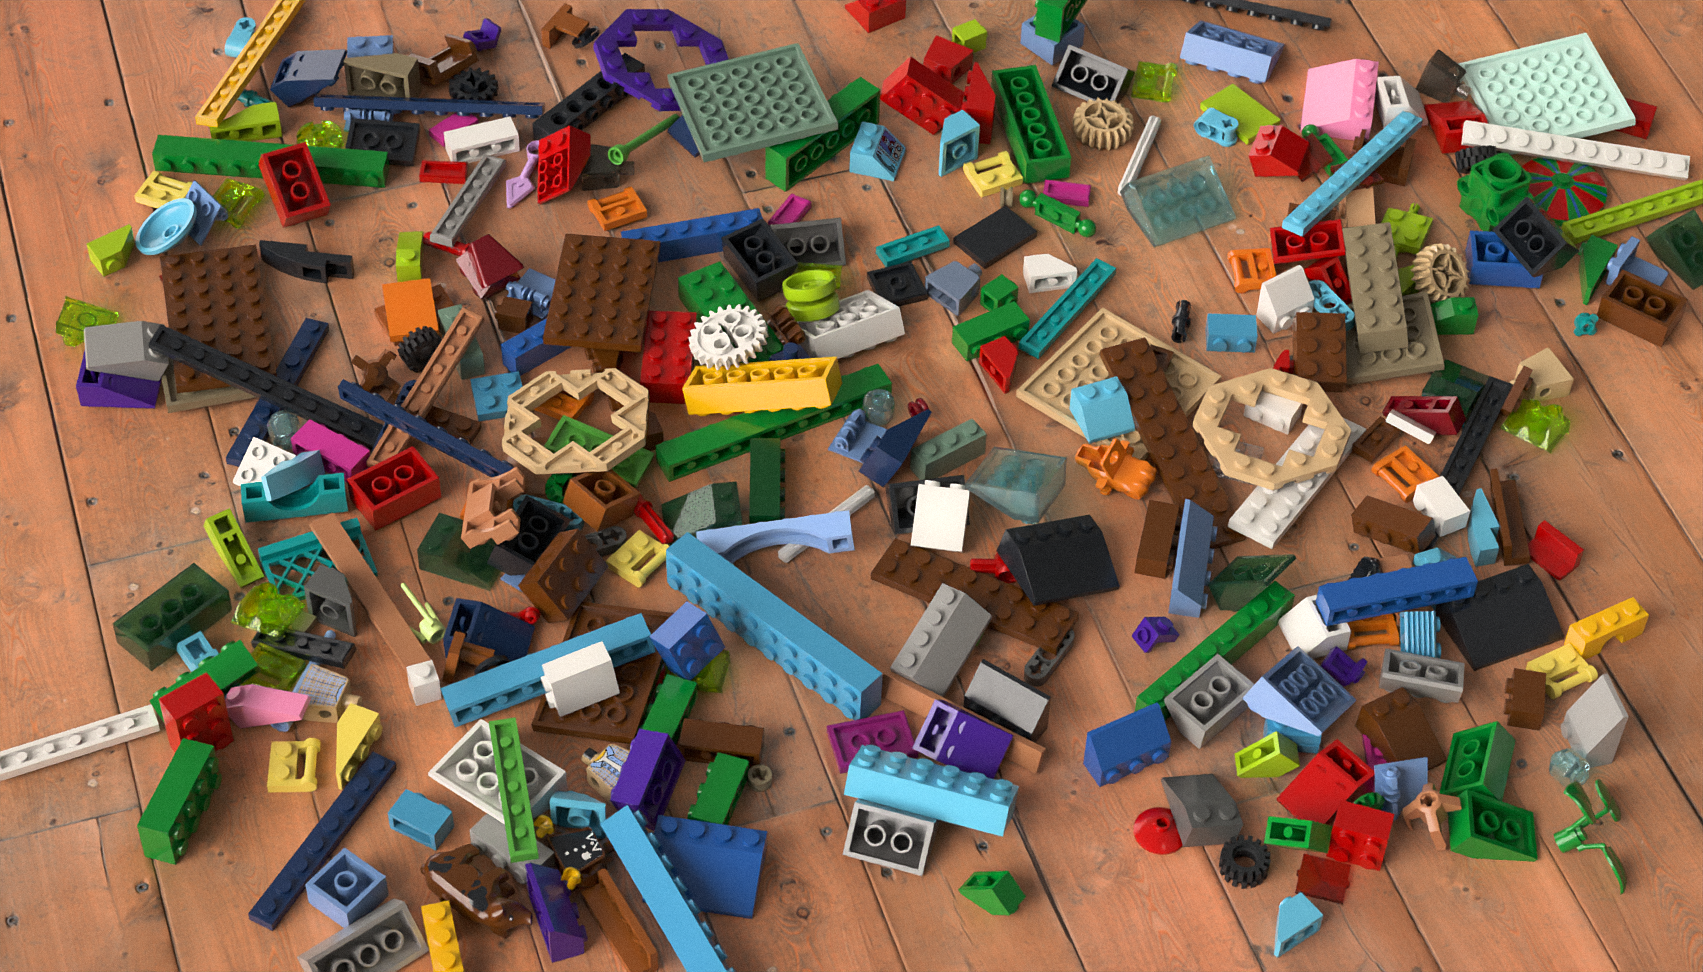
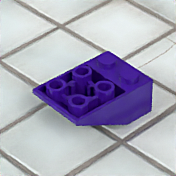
[76,351,162,409]
[912,699,1014,779]

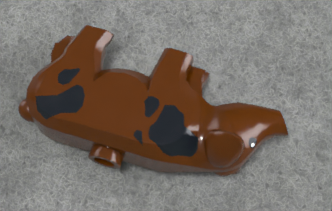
[420,843,532,939]

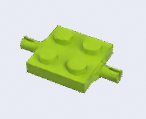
[1381,203,1433,257]

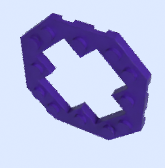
[593,9,729,111]

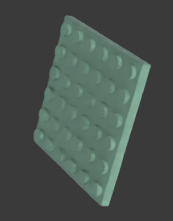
[667,43,838,162]

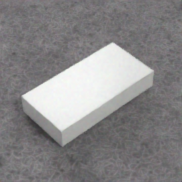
[1386,409,1436,444]

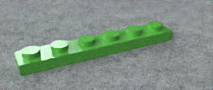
[488,717,539,863]

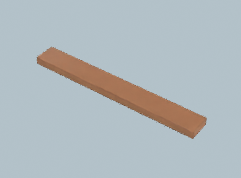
[366,307,485,467]
[310,513,436,674]
[860,656,1046,773]

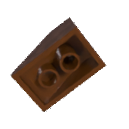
[1355,687,1447,771]

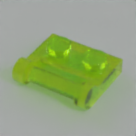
[1131,61,1178,103]
[213,178,265,229]
[241,642,306,691]

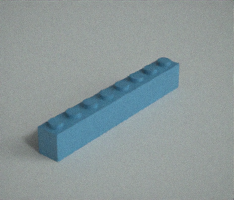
[440,613,656,727]
[600,805,737,972]

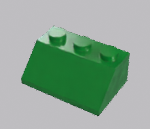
[1439,721,1516,801]

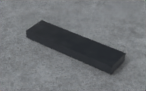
[251,623,357,669]

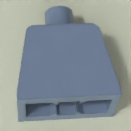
[925,261,982,316]

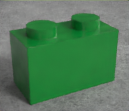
[1264,816,1332,853]

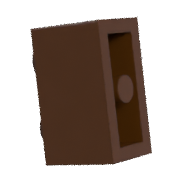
[1503,668,1546,731]

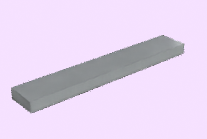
[430,154,506,247]

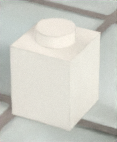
[406,660,442,706]

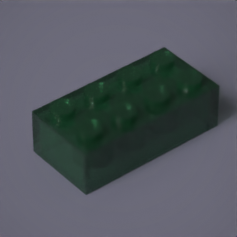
[112,563,233,671]

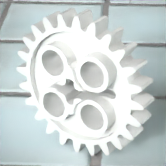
[688,304,769,370]

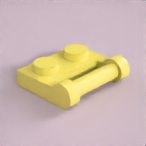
[963,151,1023,198]
[135,171,193,209]
[606,530,670,587]
[1526,643,1598,699]
[267,738,321,792]

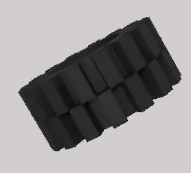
[1455,145,1497,174]
[398,326,442,373]
[1219,835,1271,889]

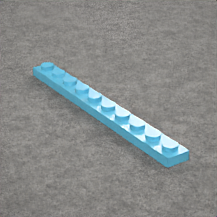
[1282,111,1423,237]

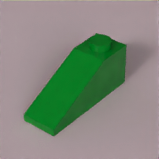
[1578,235,1618,305]
[1430,297,1478,335]

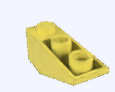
[336,703,383,790]

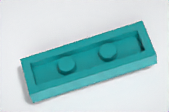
[876,225,950,267]

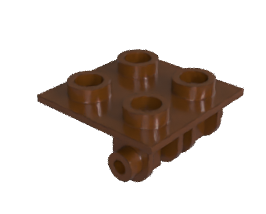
[764,305,806,345]

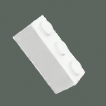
[444,116,520,163]

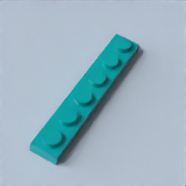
[1018,258,1116,359]

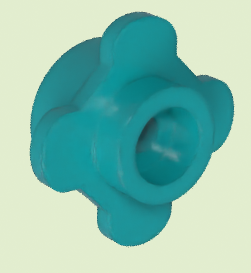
[1573,313,1599,336]

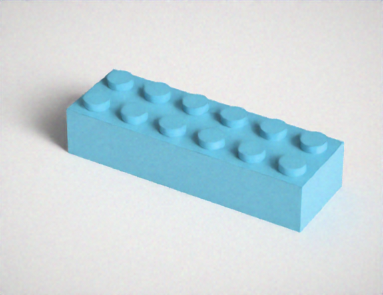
[844,745,1019,837]

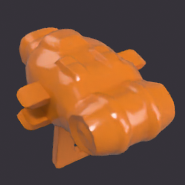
[1075,438,1157,500]

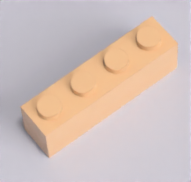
[1339,178,1376,259]

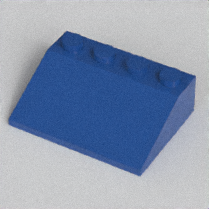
[642,815,767,919]

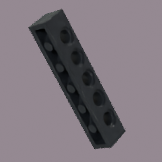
[532,53,645,141]

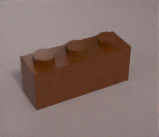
[1351,495,1436,554]
[1135,500,1182,579]
[679,718,764,769]

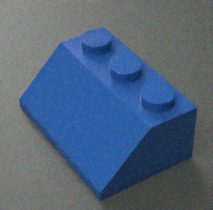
[1083,702,1171,787]

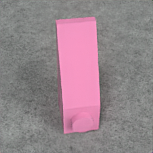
[225,684,311,728]

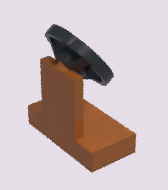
[541,3,601,49]
[442,631,510,684]

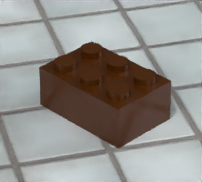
[1597,269,1688,348]
[1292,312,1347,392]
[518,529,609,623]

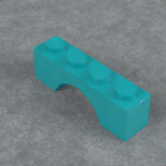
[241,472,348,523]

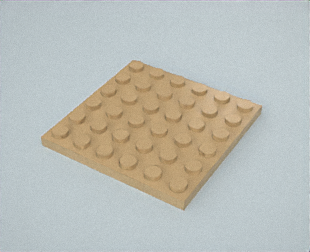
[1016,308,1222,460]

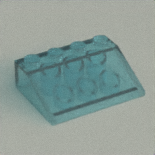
[1120,155,1236,247]
[965,446,1067,524]

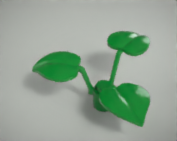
[1554,779,1627,895]

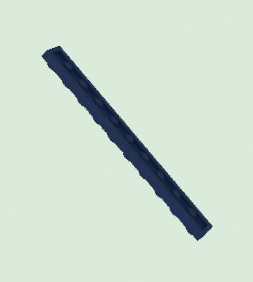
[314,94,545,119]

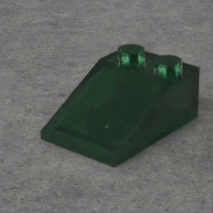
[1646,209,1703,290]
[1421,359,1490,428]
[661,481,742,546]
[417,513,501,591]
[1208,554,1296,612]

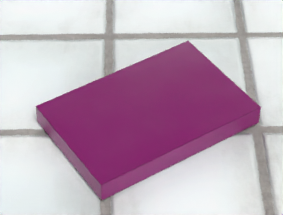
[827,710,918,774]

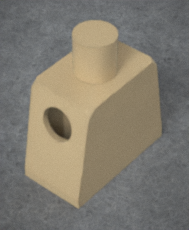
[1510,348,1574,402]

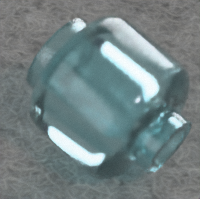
[863,389,895,426]
[267,411,301,450]
[1549,748,1590,788]

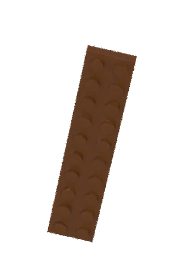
[1099,337,1246,549]

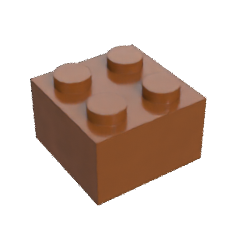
[563,469,640,532]

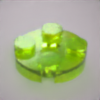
[297,120,344,148]

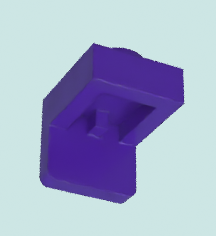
[463,18,502,51]
[1132,617,1180,653]
[1321,646,1368,687]

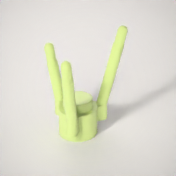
[401,583,446,644]

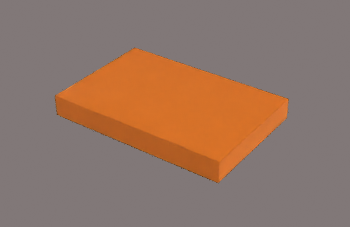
[382,278,439,342]

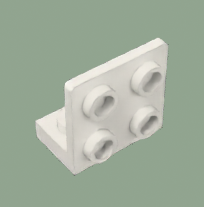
[233,437,296,486]

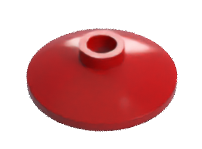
[1133,807,1183,855]

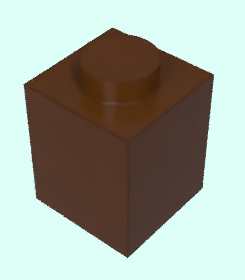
[495,296,534,334]

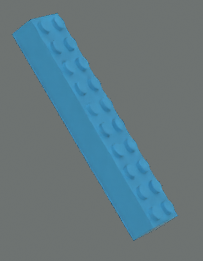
[666,532,883,720]

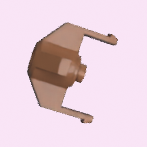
[1403,783,1462,852]

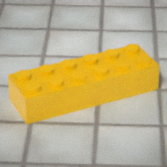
[682,356,842,416]

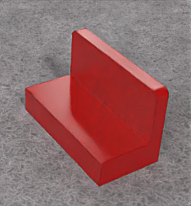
[1527,520,1584,581]

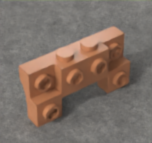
[461,467,526,549]

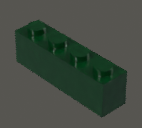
[749,438,785,524]

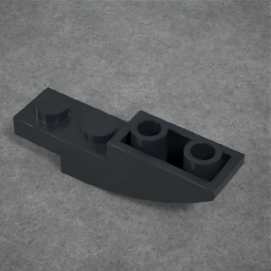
[259,240,355,284]

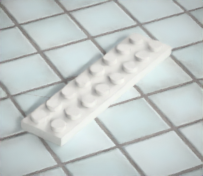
[1228,417,1366,549]

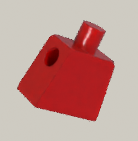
[924,35,974,84]

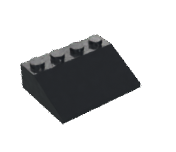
[996,514,1120,606]
[1435,564,1564,671]

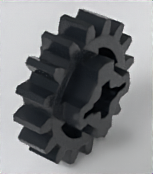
[449,67,498,101]

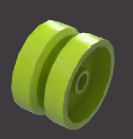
[782,269,840,322]

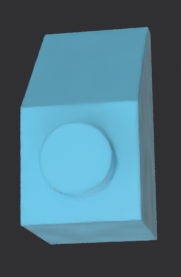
[1274,892,1323,958]

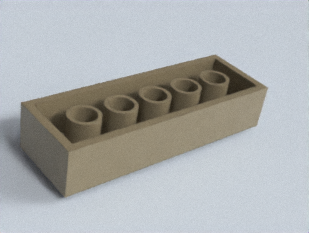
[1342,222,1408,353]

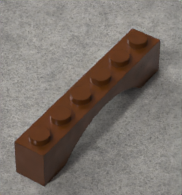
[584,348,664,451]

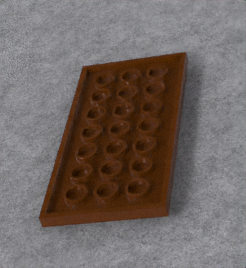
[160,245,277,394]

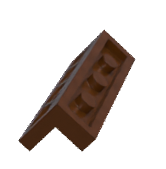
[1490,468,1530,566]

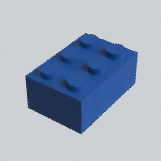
[1465,231,1543,288]

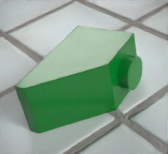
[958,871,1026,916]

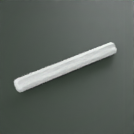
[1118,115,1161,197]
[778,485,875,563]

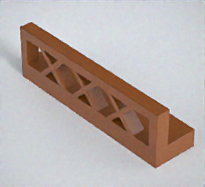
[581,868,659,972]

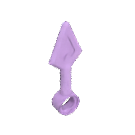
[506,141,539,209]

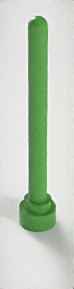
[608,114,680,165]

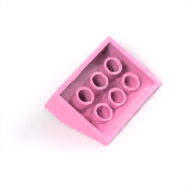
[1300,59,1378,141]

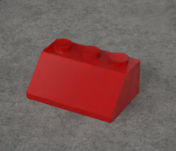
[1270,219,1346,264]

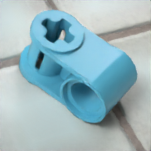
[225,17,256,58]
[1194,108,1238,147]

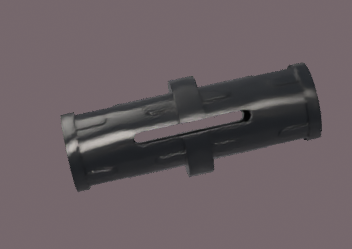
[1171,300,1191,343]

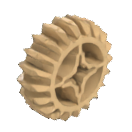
[1072,98,1134,151]
[1410,243,1471,304]

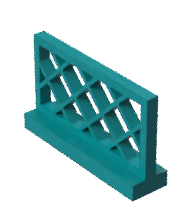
[258,517,378,608]

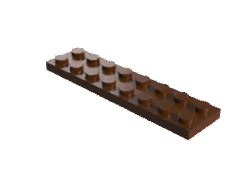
[871,538,1079,655]

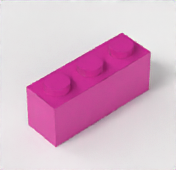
[291,419,370,482]

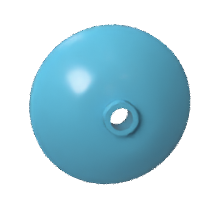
[135,198,197,255]

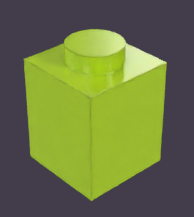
[952,19,988,53]

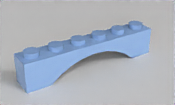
[696,510,855,564]

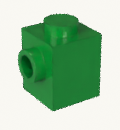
[980,274,1019,311]

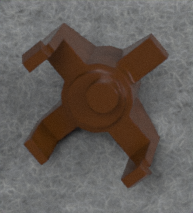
[351,349,401,394]

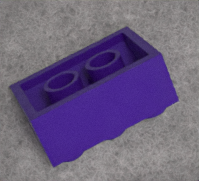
[610,729,686,831]
[525,863,588,963]

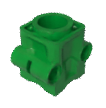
[1457,153,1535,232]

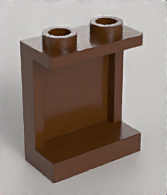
[408,34,479,85]
[1349,129,1416,186]

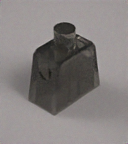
[1416,49,1473,103]
[581,144,635,191]

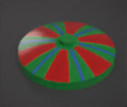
[1522,157,1607,227]

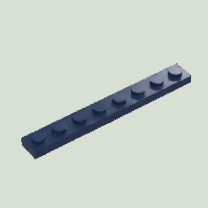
[226,318,329,467]
[338,379,514,477]
[248,752,397,931]

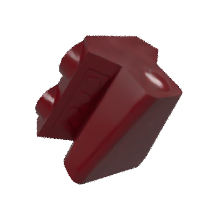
[456,234,525,300]

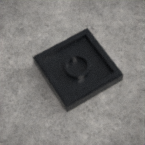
[867,261,928,307]

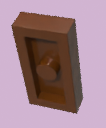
[1500,366,1533,417]
[1352,416,1401,463]

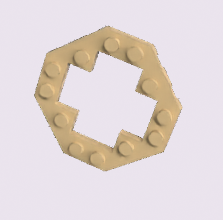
[502,368,649,474]
[1193,368,1351,490]

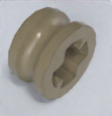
[1000,187,1013,208]
[748,764,772,792]

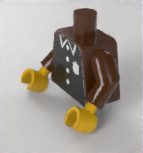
[533,815,616,892]

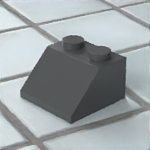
[304,565,358,637]

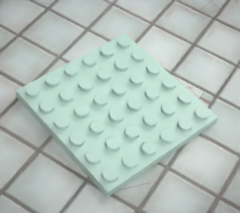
[1458,33,1636,155]

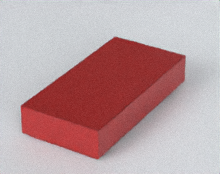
[419,160,469,184]

